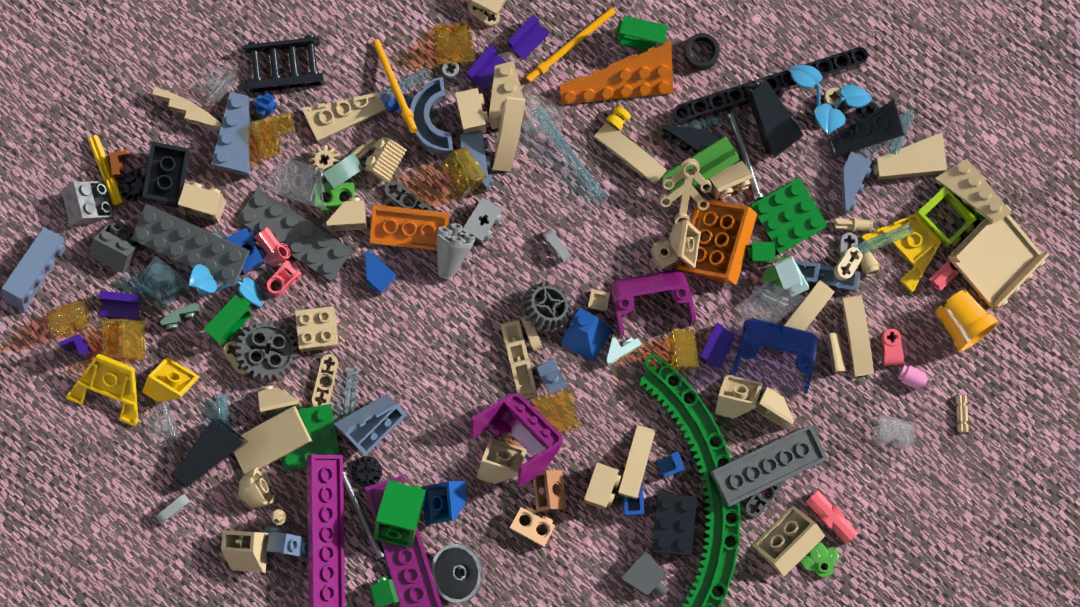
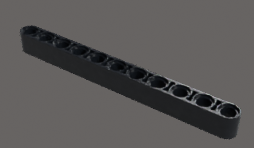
[672,47,868,125]

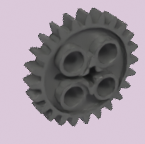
[235,320,298,382]

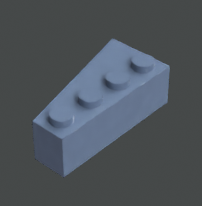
[211,92,251,177]
[2,227,66,313]

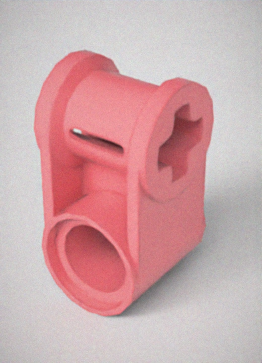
[267,260,302,297]
[881,329,904,366]

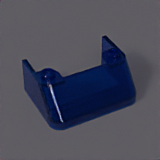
[731,318,818,394]

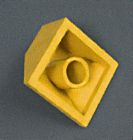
[142,357,200,402]

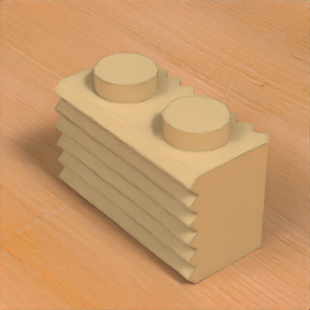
[364,137,406,182]

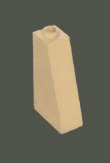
[872,133,947,180]

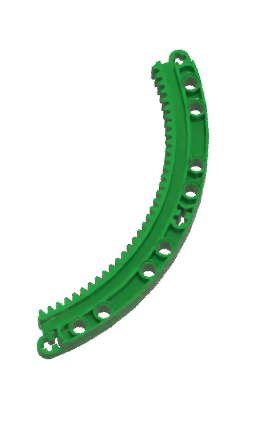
[639,354,741,607]

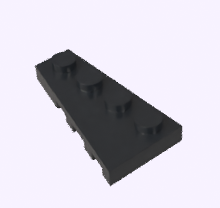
[827,99,906,158]

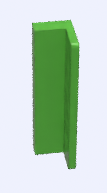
[662,136,740,198]

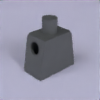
[620,551,669,598]

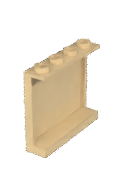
[948,204,1049,308]

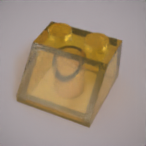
[441,147,487,199]

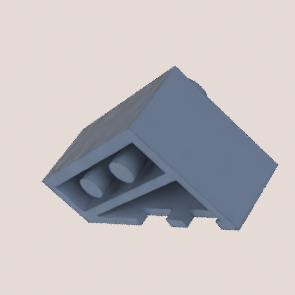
[334,394,407,456]

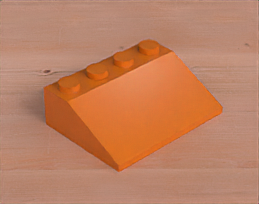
[677,200,757,285]

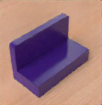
[507,14,549,60]
[466,45,507,91]
[99,291,141,320]
[699,323,736,368]
[58,334,93,360]

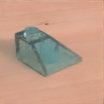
[135,256,189,312]

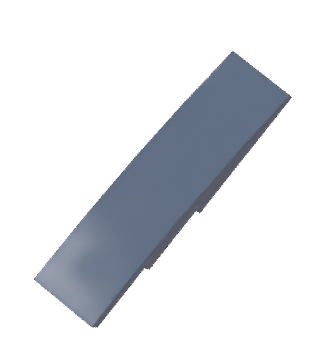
[795,261,861,292]

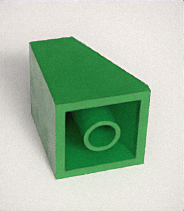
[374,480,426,548]

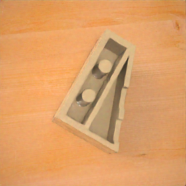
[488,61,529,129]

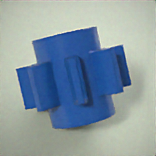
[254,93,277,118]

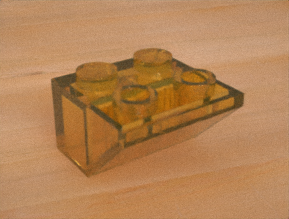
[433,22,474,64]
[46,299,93,338]
[102,319,146,361]
[667,329,699,372]

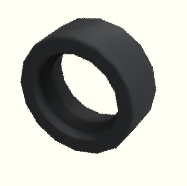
[684,33,720,70]

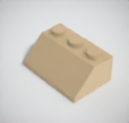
[752,505,825,576]

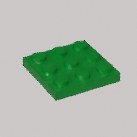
[750,178,828,254]
[274,404,340,471]

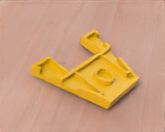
[861,213,942,293]
[66,354,138,426]

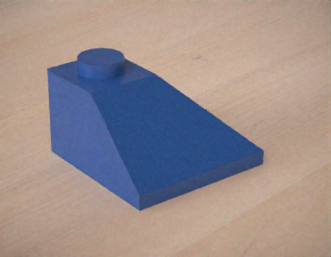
[560,308,612,362]
[422,481,467,525]

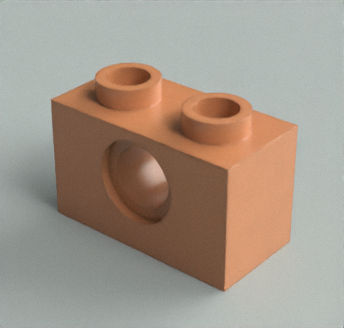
[533,470,567,512]

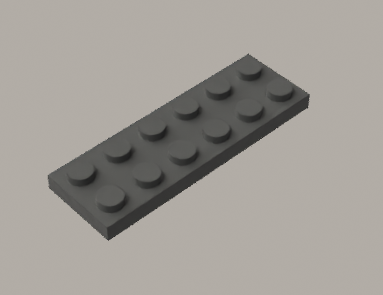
[236,188,353,282]
[131,204,250,286]
[710,424,828,507]

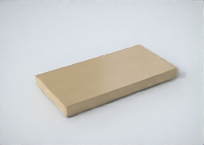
[234,406,312,474]

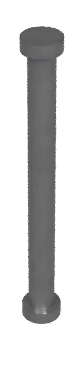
[726,112,764,201]
[343,471,385,560]

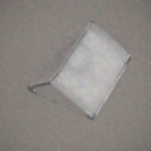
[192,62,238,108]
[140,401,182,451]

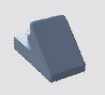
[535,358,568,394]

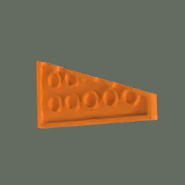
[559,40,673,105]

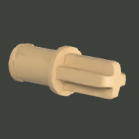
[834,217,873,232]
[271,509,287,525]

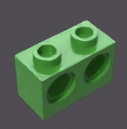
[315,183,355,213]

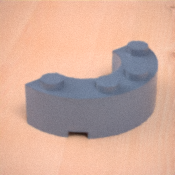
[410,77,454,156]

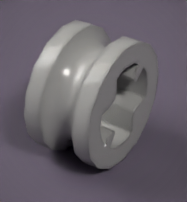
[442,60,459,79]

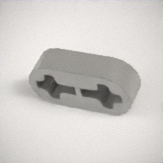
[542,229,571,263]
[839,232,858,269]
[156,494,191,525]

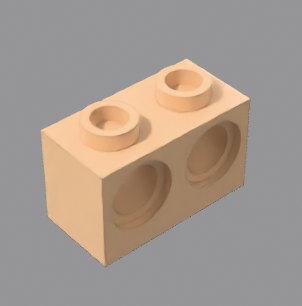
[510,506,555,547]

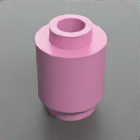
[898,365,928,390]

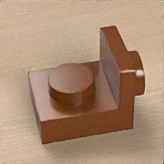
[109,149,131,179]

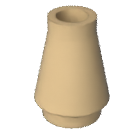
[860,247,880,277]

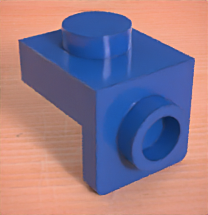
[380,93,413,113]

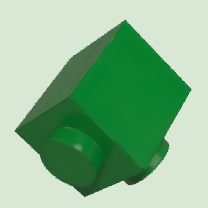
[370,577,399,607]

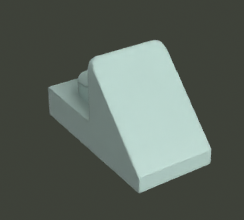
[775,256,809,297]
[606,335,642,366]

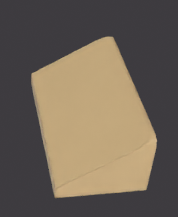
[827,333,847,373]

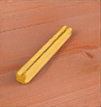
[88,135,124,206]

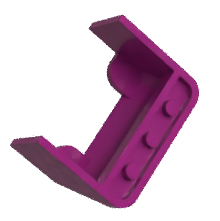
[610,270,697,338]
[470,393,563,487]

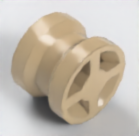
[824,88,843,107]

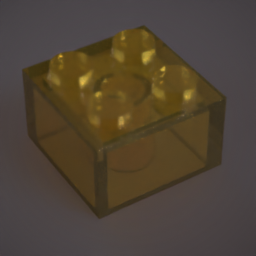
[533,389,580,433]

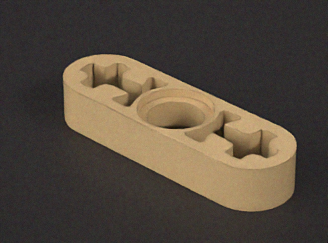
[312,354,339,406]

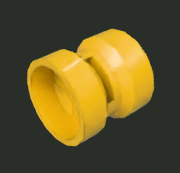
[605,105,631,132]

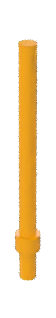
[526,7,616,82]
[373,39,418,133]

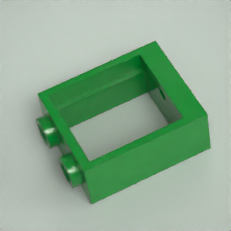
[615,15,668,51]
[204,295,254,347]

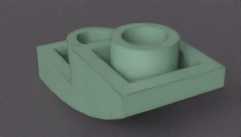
[323,153,364,190]
[160,303,200,330]

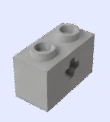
[463,197,503,244]

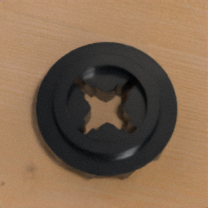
[118,171,144,201]
[351,456,382,487]

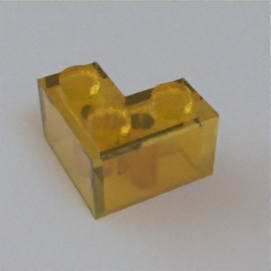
[250,112,295,160]

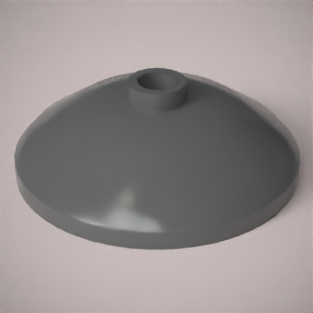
[431,543,483,603]

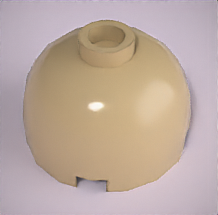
[238,467,275,508]

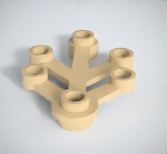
[660,159,712,224]

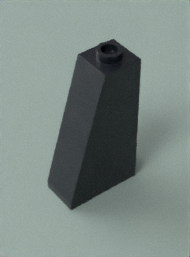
[746,79,804,158]
[172,418,248,487]

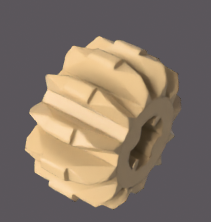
[308,145,340,178]

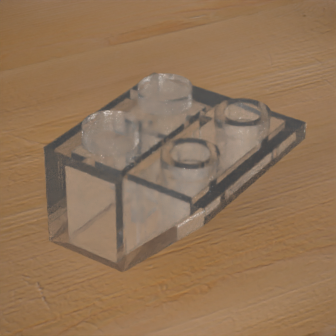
[871,414,917,450]

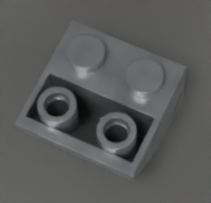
[61,181,114,226]

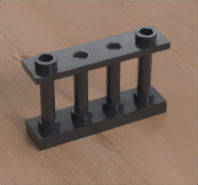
[243,35,325,93]

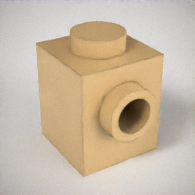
[650,240,679,272]

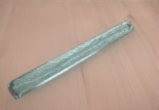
[533,107,606,203]

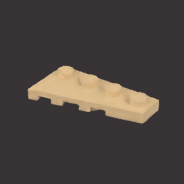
[302,92,386,142]
[935,159,1010,224]

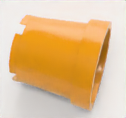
[935,289,999,353]

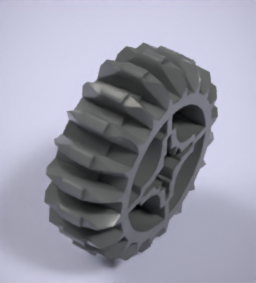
[521,282,573,333]

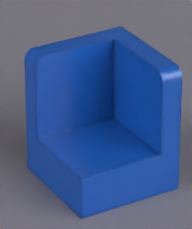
[656,452,685,479]

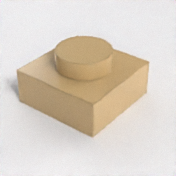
[587,289,610,313]

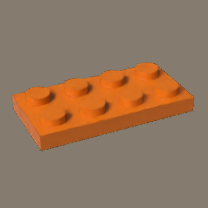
[369,204,450,251]

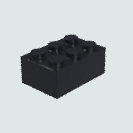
[140,142,190,208]
[651,493,697,557]

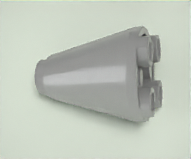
[437,223,476,279]

